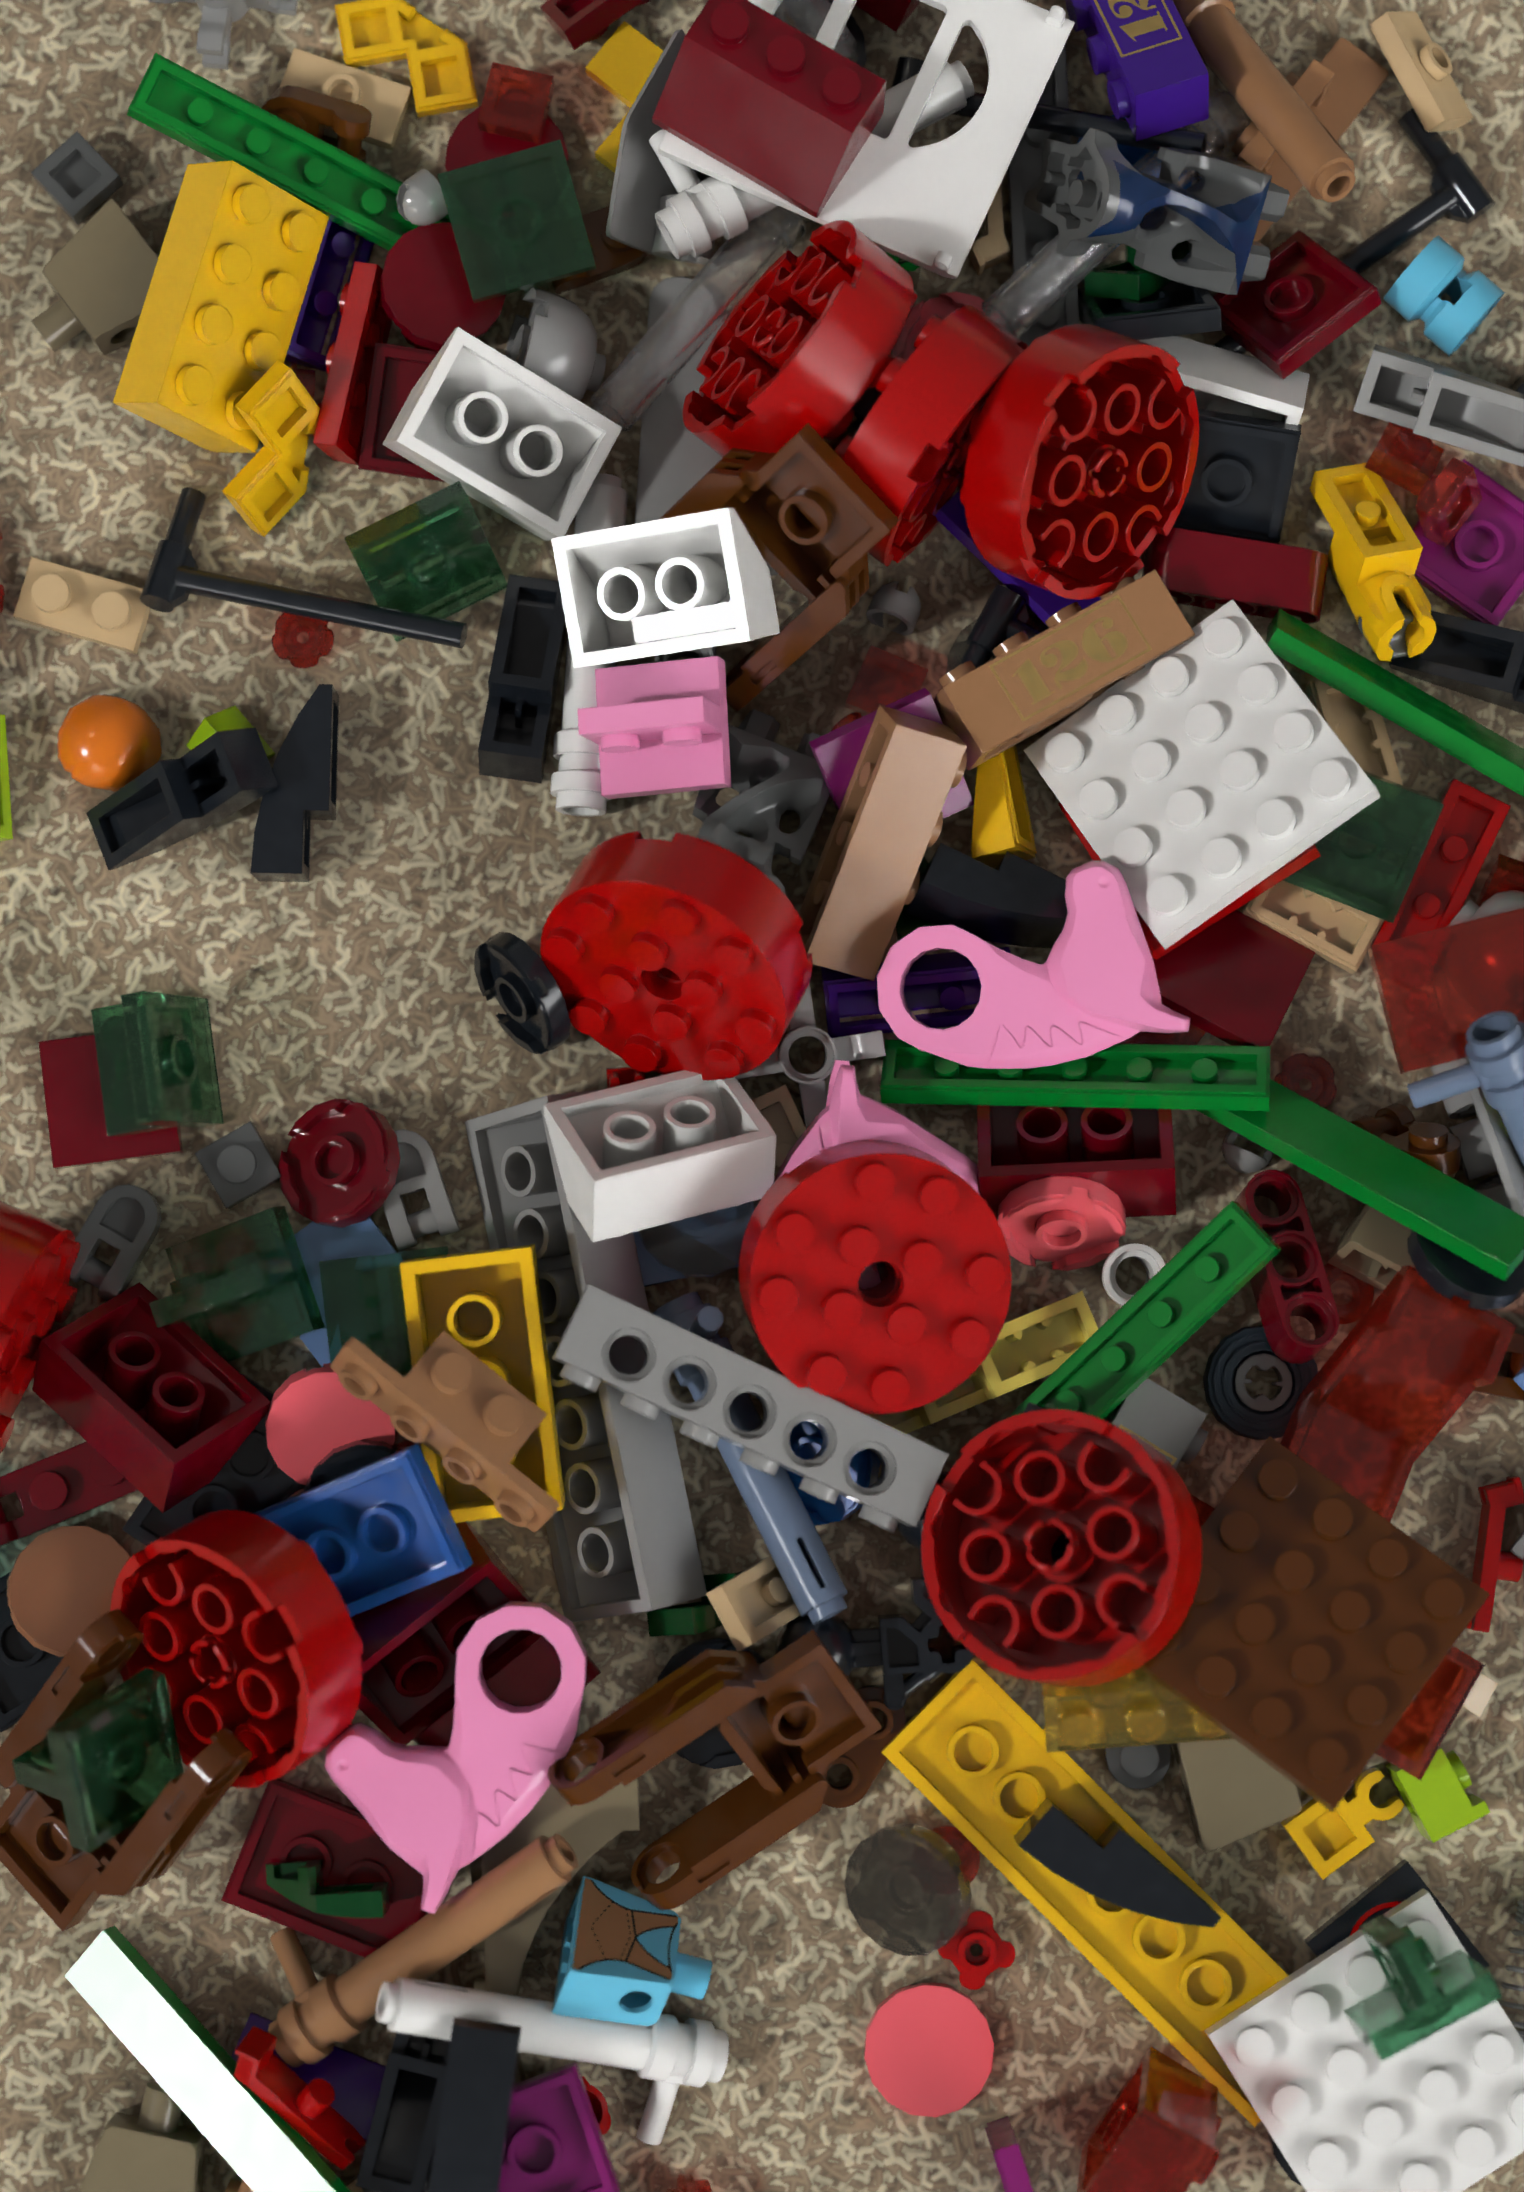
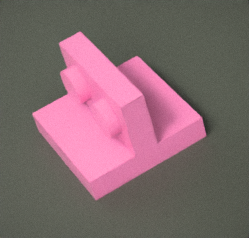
[578,656,732,799]

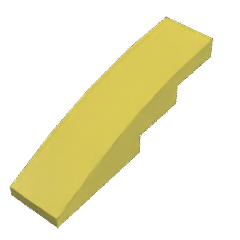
[865,1291,1098,1434]

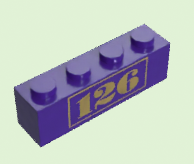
[1066,0,1209,141]

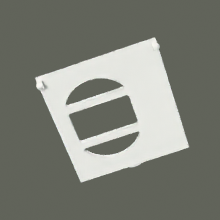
[658,0,1075,279]

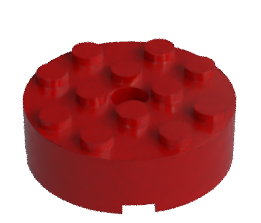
[683,220,917,457]
[834,305,1029,567]
[960,324,1199,600]
[540,831,813,1080]
[739,1140,1012,1414]
[0,1201,80,1453]
[921,1409,1202,1687]
[110,1510,363,1788]

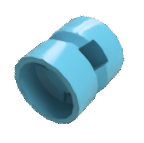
[1383,235,1505,357]

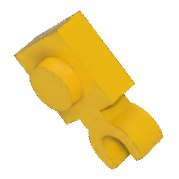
[1280,1768,1405,1879]

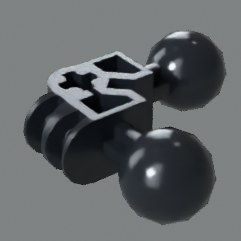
[775,1471,974,1711]

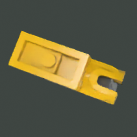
[1310,462,1437,662]

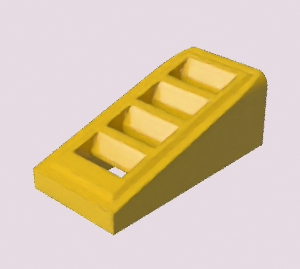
[971,745,1037,868]

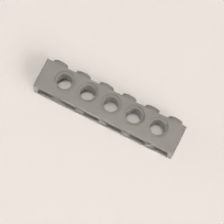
[552,1284,949,1533]

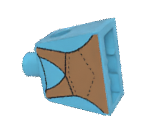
[552,1876,712,2026]

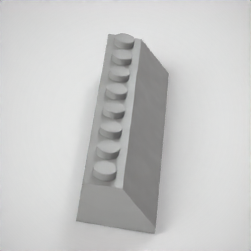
[464,1089,707,1622]

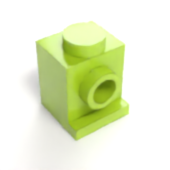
[1385,1733,1491,1843]

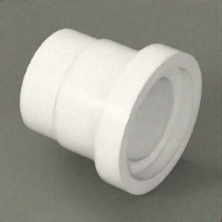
[1102,1243,1166,1306]

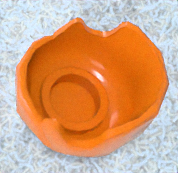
[57,695,162,792]

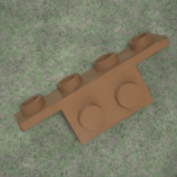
[1231,38,1389,242]
[330,1331,560,1533]

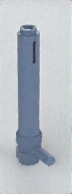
[1407,1011,1524,1169]
[653,1292,848,1625]

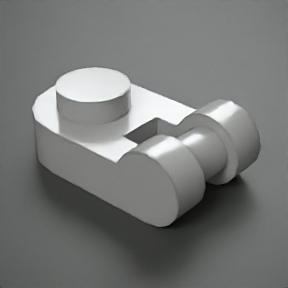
[383,1129,460,1251]

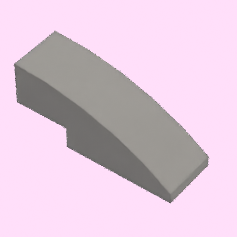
[1353,344,1524,467]

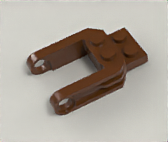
[659,423,899,712]
[0,1609,252,1932]
[548,1630,882,1910]

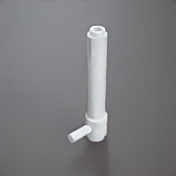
[649,60,975,259]
[550,473,628,816]
[376,1977,729,2145]

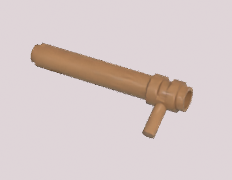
[1173,0,1356,202]
[268,1834,578,2068]

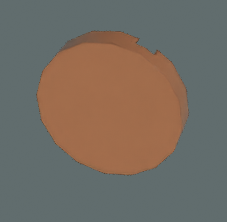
[7,1526,130,1657]

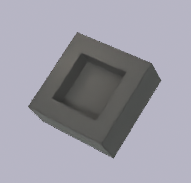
[31,131,123,225]
[195,1121,281,1209]

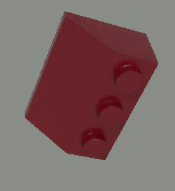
[652,0,886,218]
[977,1105,1176,1219]
[32,1282,271,1513]
[351,1522,542,1745]

